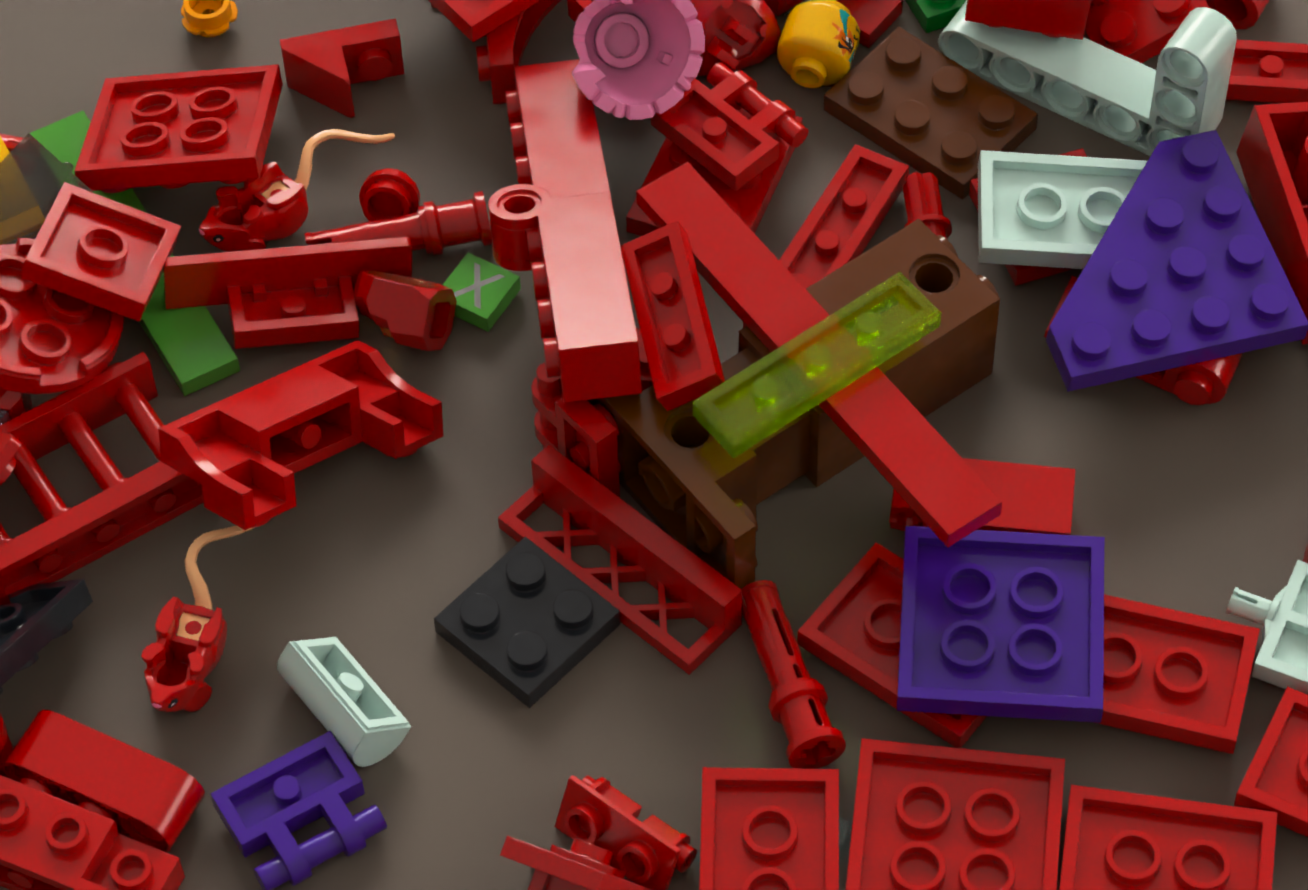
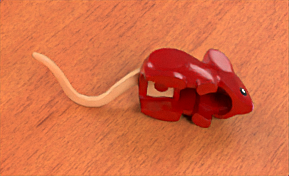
[199,129,395,252]
[141,526,254,712]

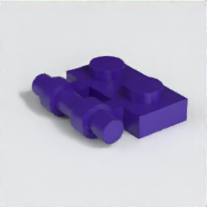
[210,731,387,890]

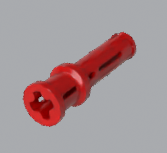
[305,191,492,256]
[741,580,846,769]

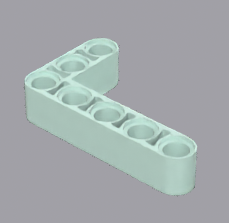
[938,0,1237,156]

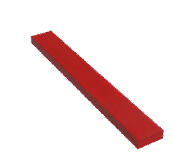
[636,162,1002,548]

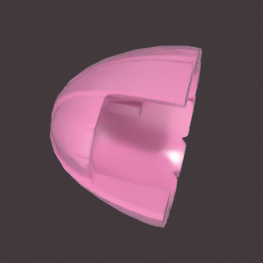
[572,0,705,120]

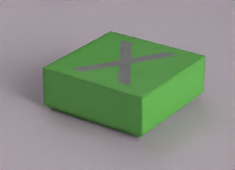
[443,252,521,332]

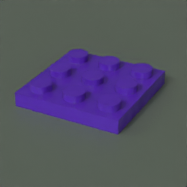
[897,526,1105,723]

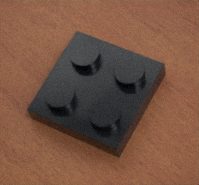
[434,537,620,708]

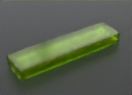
[693,272,941,459]

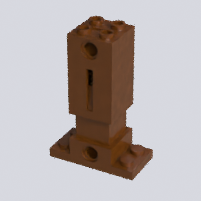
[588,219,1000,589]

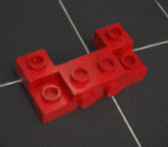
[158,340,444,530]
[0,775,185,890]

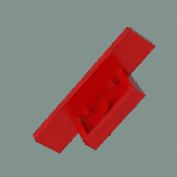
[163,237,412,349]

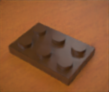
[824,26,1038,200]

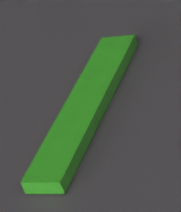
[29,110,240,397]

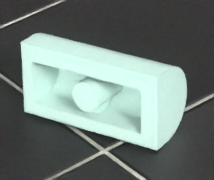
[277,637,411,767]

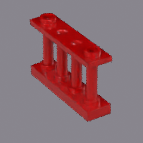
[0,351,204,606]

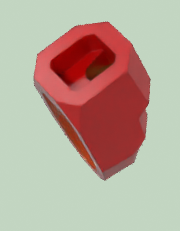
[354,270,457,351]

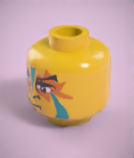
[777,0,860,88]

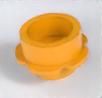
[181,0,238,37]

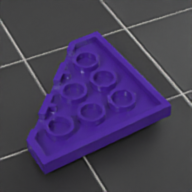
[1046,130,1308,392]

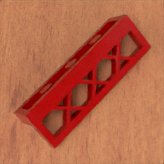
[498,445,742,675]

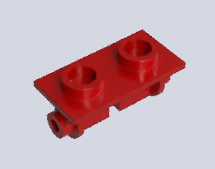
[554,775,697,890]

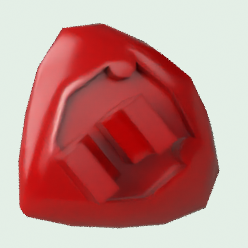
[690,0,781,76]

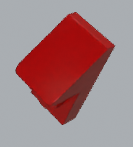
[280,18,405,118]

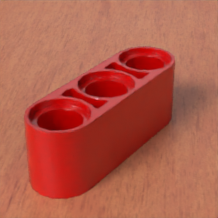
[2,710,205,852]

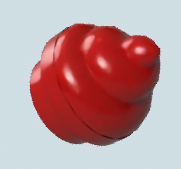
[359,168,420,221]

